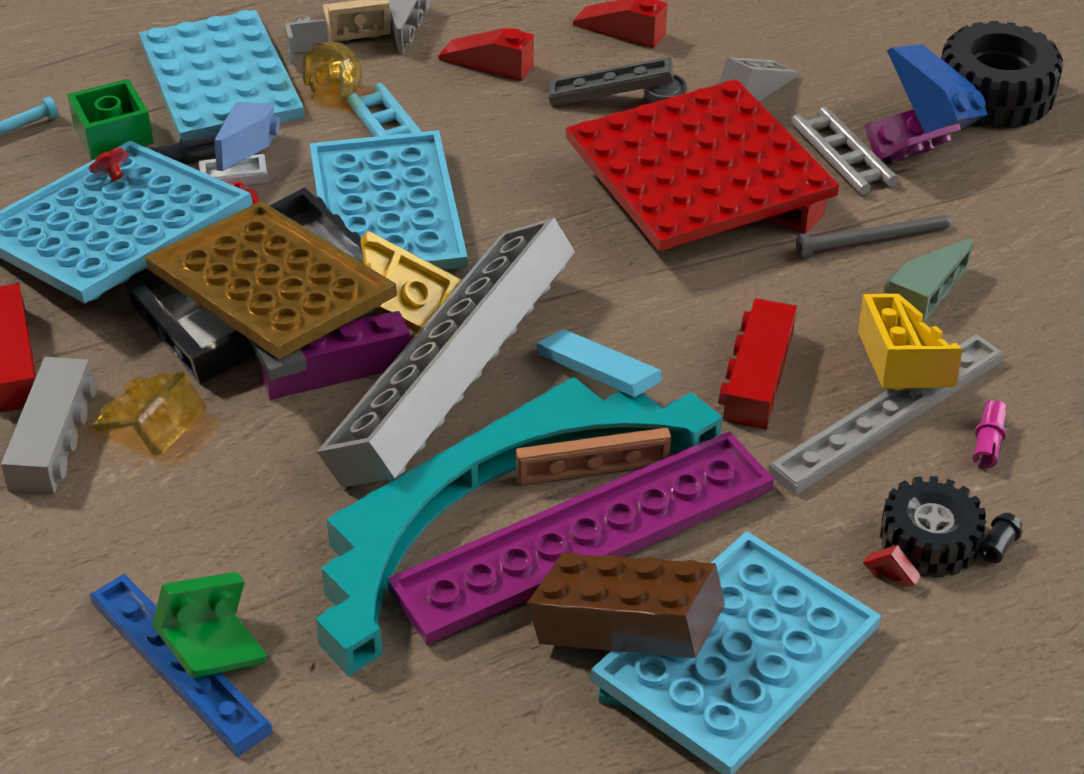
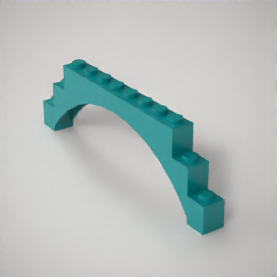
[316,377,722,676]

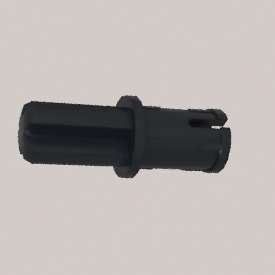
[151,136,215,164]

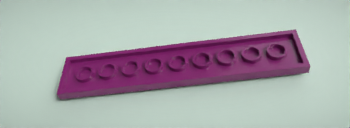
[387,431,774,645]

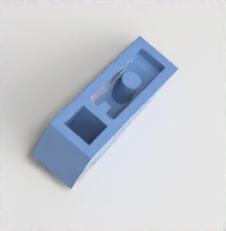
[214,102,280,171]

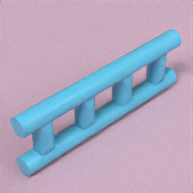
[345,83,422,137]

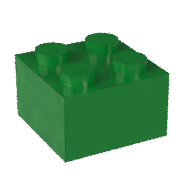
[67,78,154,160]

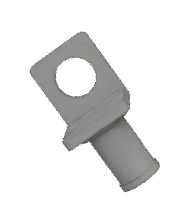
[285,15,329,64]

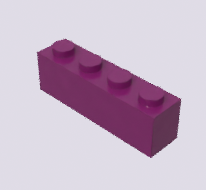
[258,311,410,400]

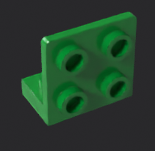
[152,572,267,678]

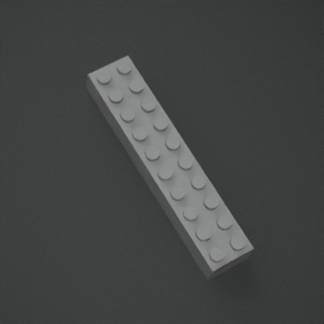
[317,218,575,488]

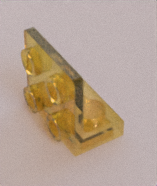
[92,372,207,456]

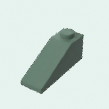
[884,238,974,322]

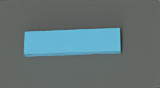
[536,329,662,397]

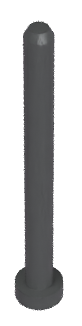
[796,215,951,258]

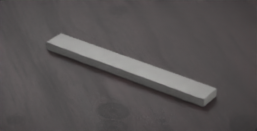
[768,334,1004,496]

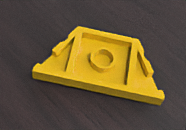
[361,231,462,333]

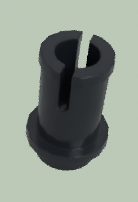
[979,513,1023,564]

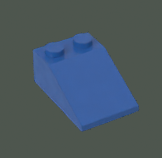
[887,44,988,133]

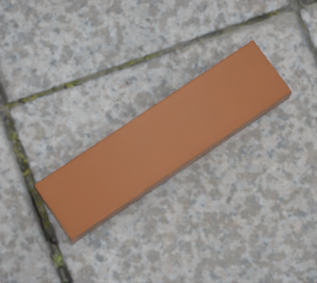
[516,427,671,485]

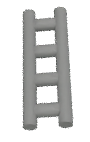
[791,106,898,195]

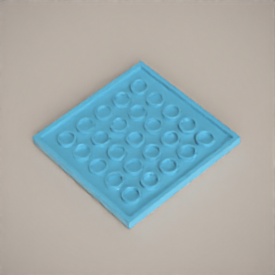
[0,141,253,303]

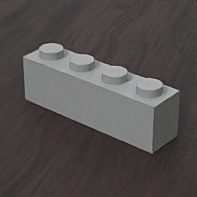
[1,357,97,494]

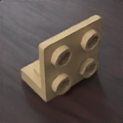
[323,0,391,42]

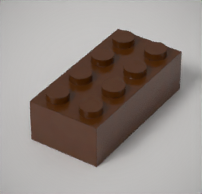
[528,552,725,658]

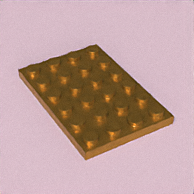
[145,201,397,359]

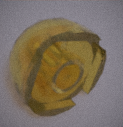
[301,42,362,105]

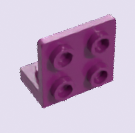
[864,109,961,163]

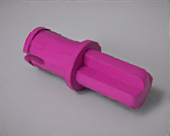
[972,399,1006,468]

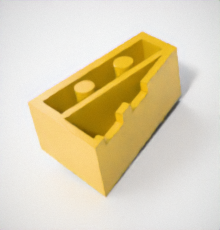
[858,294,963,391]

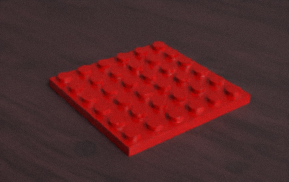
[566,79,839,251]

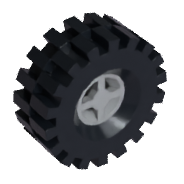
[879,476,987,578]

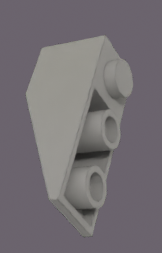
[388,0,431,55]

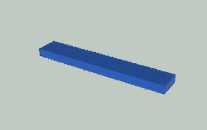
[89,573,273,757]

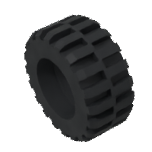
[941,21,1063,128]

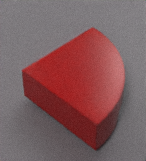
[863,545,921,586]

